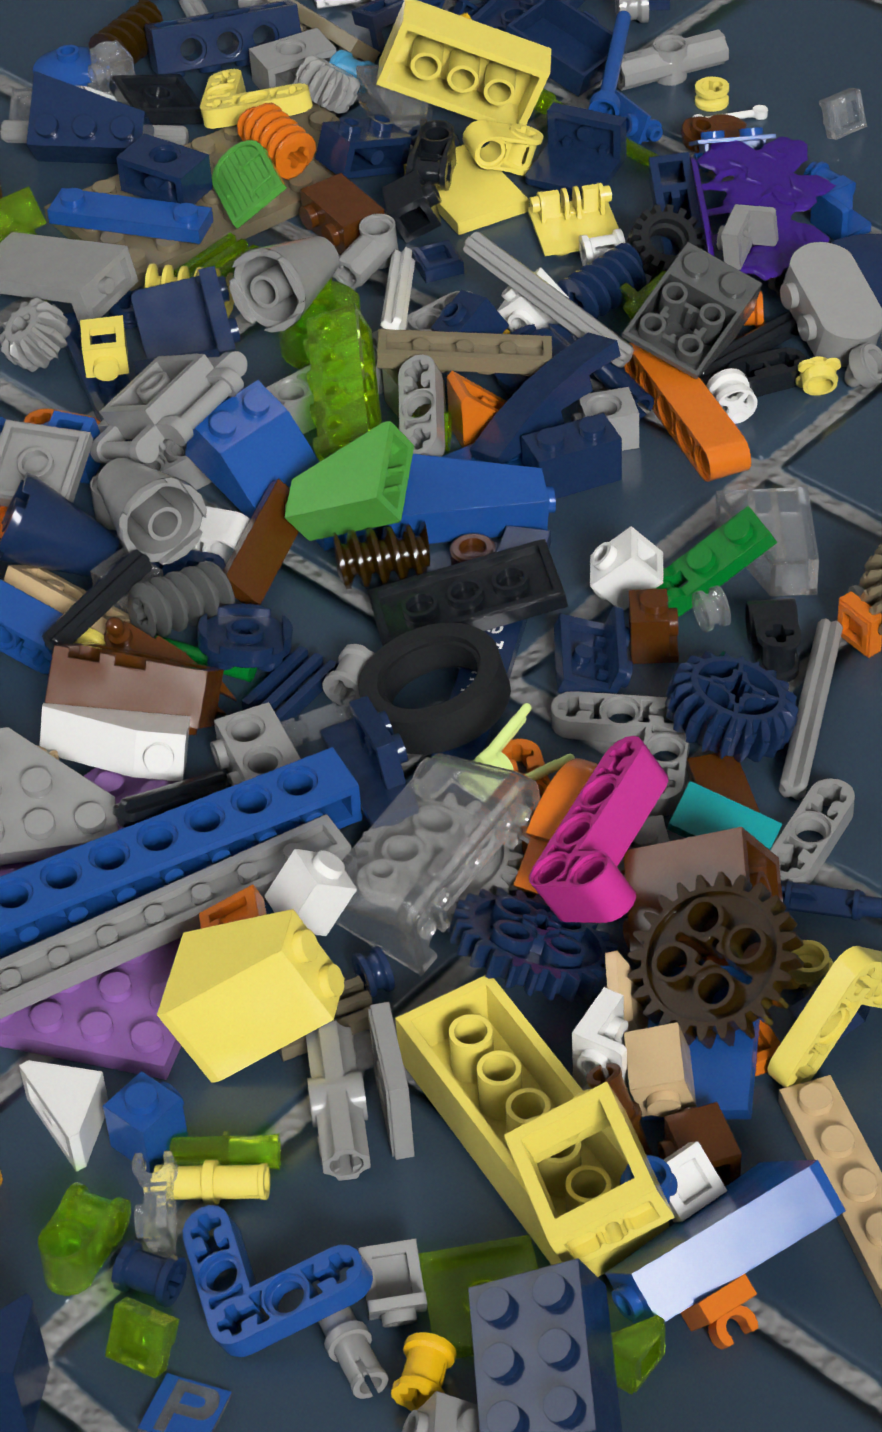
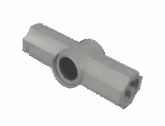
[617,29,729,91]
[306,1020,371,1181]

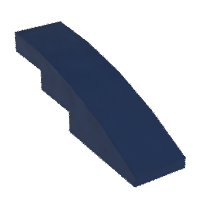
[470,332,621,464]

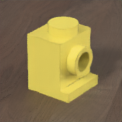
[80,315,129,381]

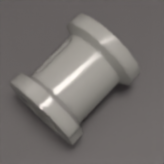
[322,644,375,707]

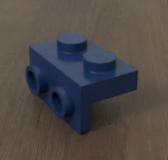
[554,606,633,694]

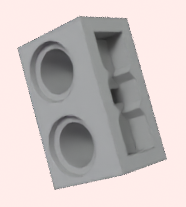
[210,702,301,786]

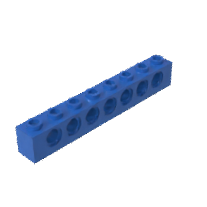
[0,747,362,959]

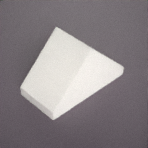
[19,1060,108,1172]

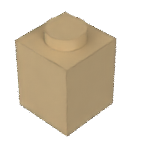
[624,1022,697,1117]

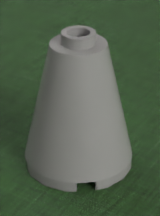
[229,236,339,333]
[97,458,207,565]

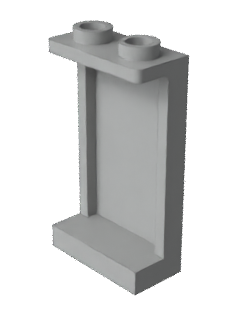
[0,232,138,325]

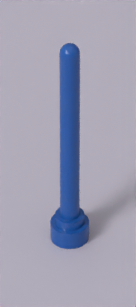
[588,11,631,116]

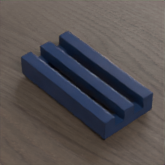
[242,645,338,728]

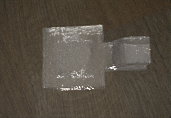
[132,1150,178,1257]

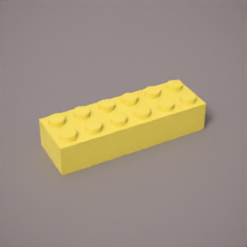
[395,975,669,1277]

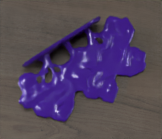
[690,136,836,281]

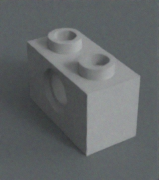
[249,28,337,90]

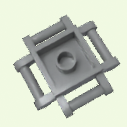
[90,351,248,464]

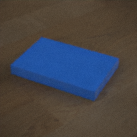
[641,966,760,1120]

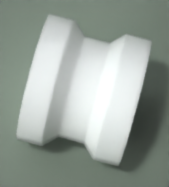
[706,368,757,424]

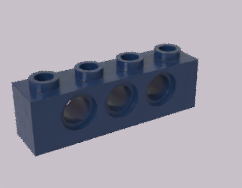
[144,0,301,77]

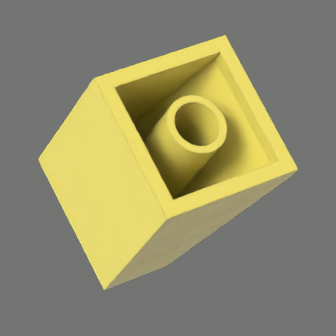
[157,909,345,1083]

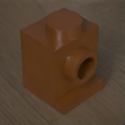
[629,589,679,664]

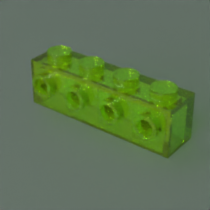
[303,303,382,461]

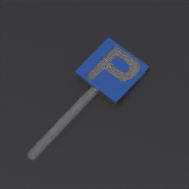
[137,1373,232,1432]

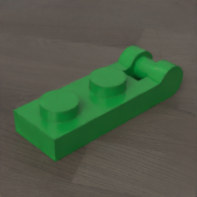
[656,506,777,617]

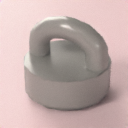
[845,342,882,388]

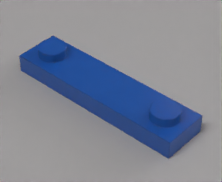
[47,188,214,244]

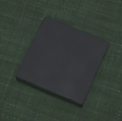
[109,74,204,125]

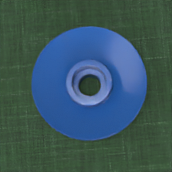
[33,44,107,87]

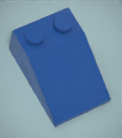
[185,380,320,519]

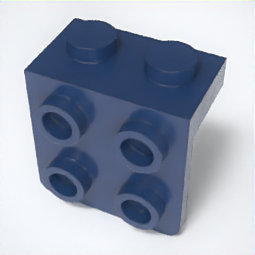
[525,102,627,199]
[131,266,240,359]

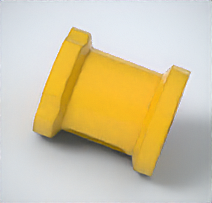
[391,1332,457,1411]

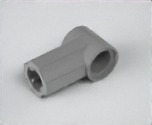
[332,214,399,292]

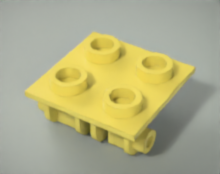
[528,182,619,256]

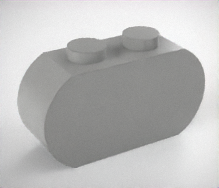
[780,242,882,367]

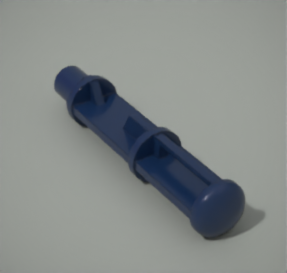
[781,880,882,921]

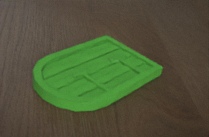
[212,140,287,229]

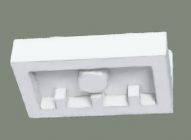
[572,987,628,1090]

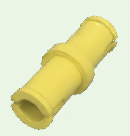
[152,1160,270,1205]

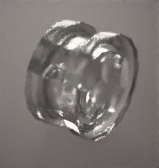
[692,585,731,632]

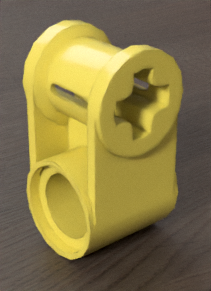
[463,120,544,176]

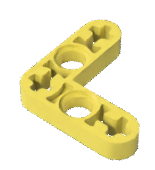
[200,69,313,129]
[767,946,882,1088]

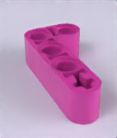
[529,736,668,923]

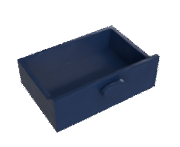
[505,0,613,97]

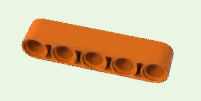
[624,342,751,482]

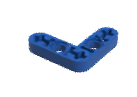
[182,1205,373,1357]

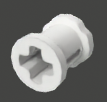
[579,228,626,266]

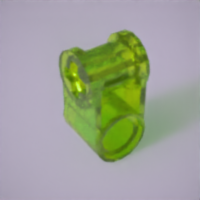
[38,1182,131,1296]

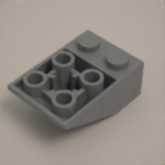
[622,242,762,379]

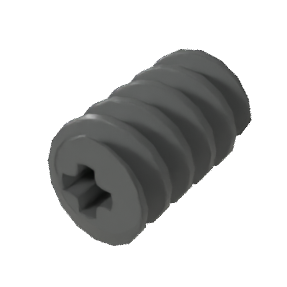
[128,561,235,638]

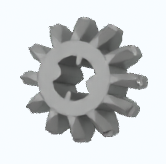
[293,56,360,114]
[0,297,71,372]

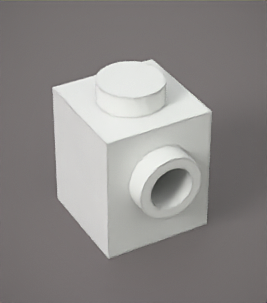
[590,526,663,610]
[264,849,357,936]

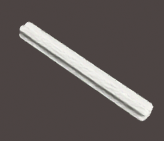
[380,247,415,330]

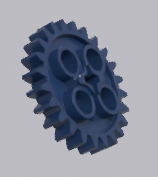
[448,888,618,1002]

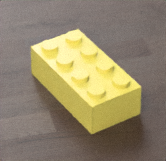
[376,0,552,125]

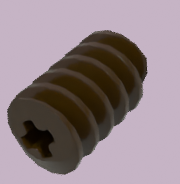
[89,0,163,73]
[333,521,430,589]

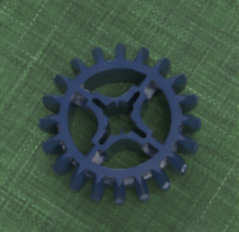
[665,651,799,763]

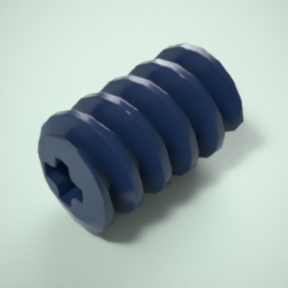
[557,243,646,320]

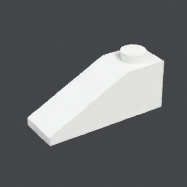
[40,703,190,782]

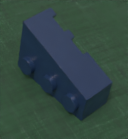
[26,71,154,164]

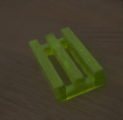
[174,233,259,279]

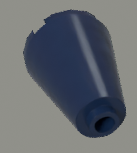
[0,472,124,579]

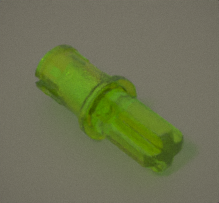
[169,1130,281,1170]

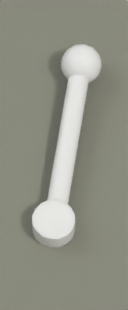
[693,105,768,120]

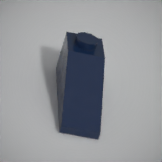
[649,152,706,255]

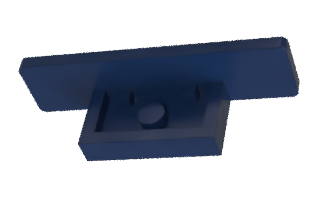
[320,696,422,832]

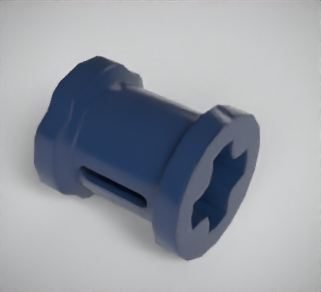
[111,1240,187,1307]

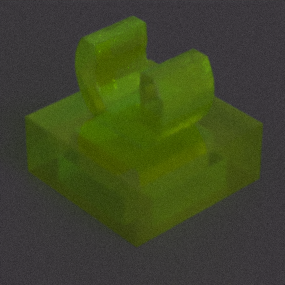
[105,1297,180,1379]

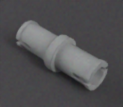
[317,1291,389,1399]

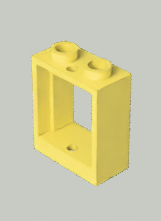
[504,1081,675,1264]

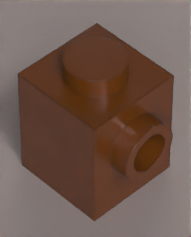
[657,1102,742,1187]

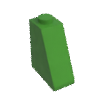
[284,421,414,541]

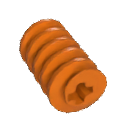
[237,103,316,180]

